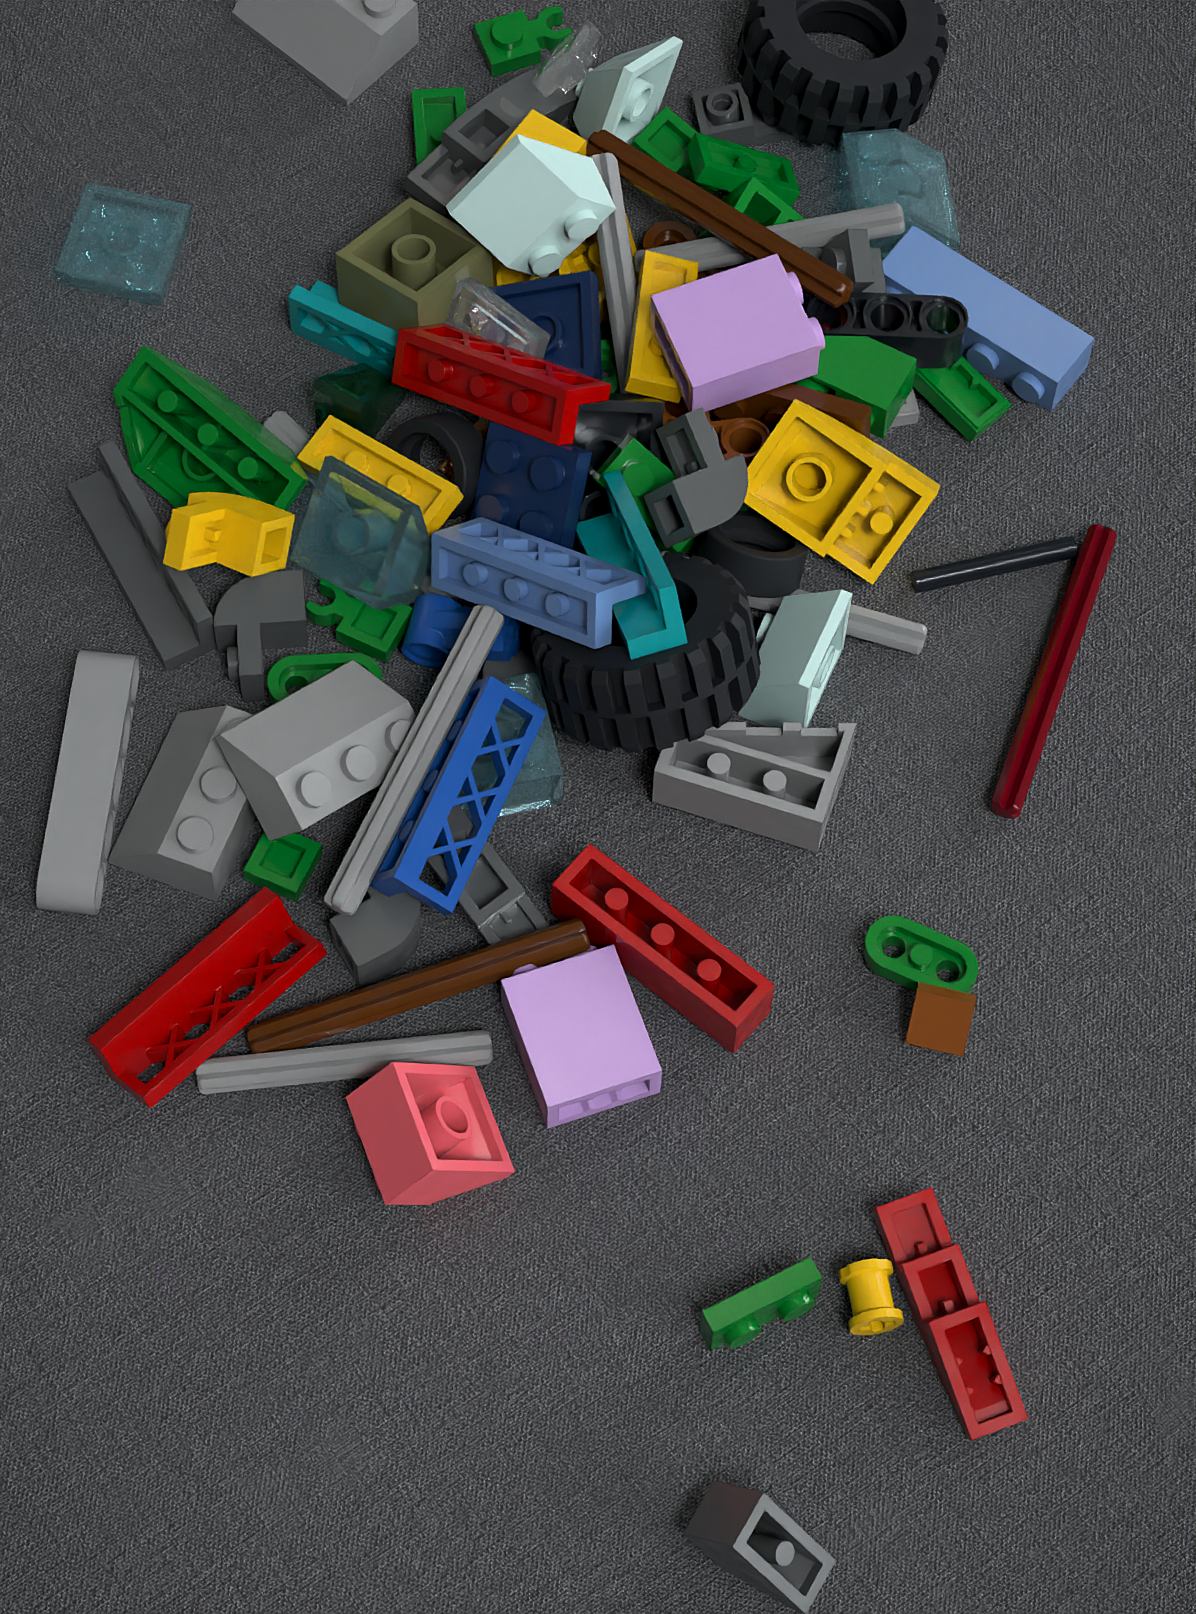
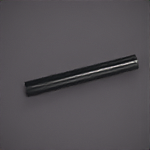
[910,536,1078,593]

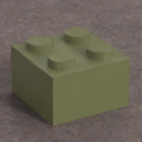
[335,197,494,332]

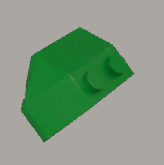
[113,345,309,511]

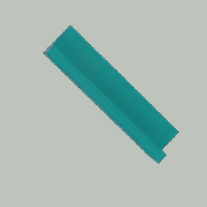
[288,280,485,422]
[576,470,688,660]

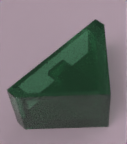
[313,362,409,439]

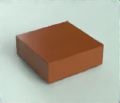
[905,982,977,1057]

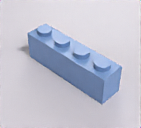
[882,225,1094,412]

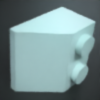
[446,134,616,278]
[738,589,852,728]

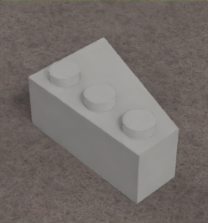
[652,722,857,853]

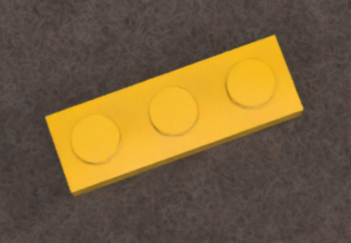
[624,250,699,403]
[297,415,464,541]

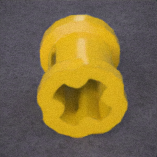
[838,1258,904,1336]

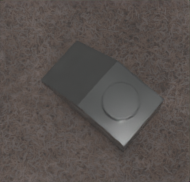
[683,1481,836,1614]

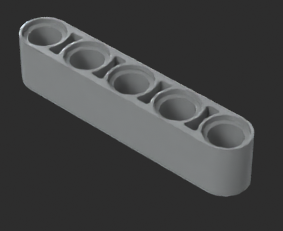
[36,649,140,916]

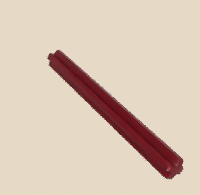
[990,524,1117,819]

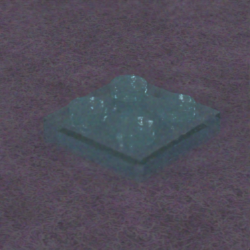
[55,182,193,306]

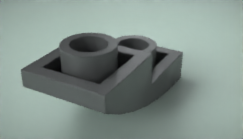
[692,82,807,145]

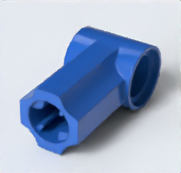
[401,593,522,668]

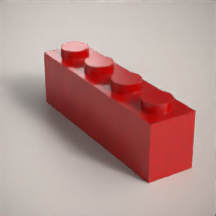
[551,843,775,1054]

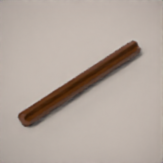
[586,130,854,308]
[246,918,590,1054]

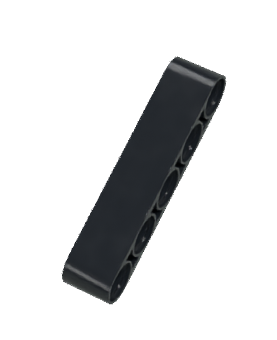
[801,289,969,369]

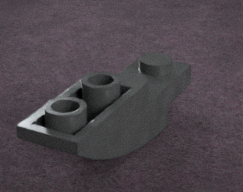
[404,67,579,219]
[375,792,550,946]

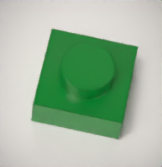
[243,831,323,902]

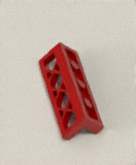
[391,323,611,446]
[87,887,327,1109]

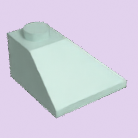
[573,36,683,146]

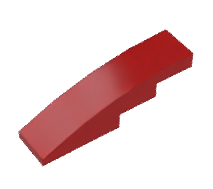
[871,1187,1029,1440]

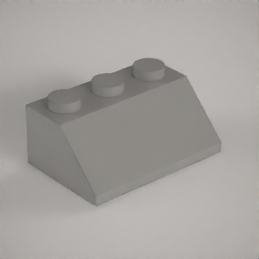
[232,0,419,106]
[215,660,417,841]
[108,705,256,902]

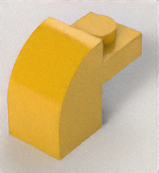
[163,492,295,577]

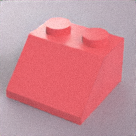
[345,1062,515,1205]

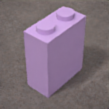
[650,254,825,412]
[501,944,662,1129]

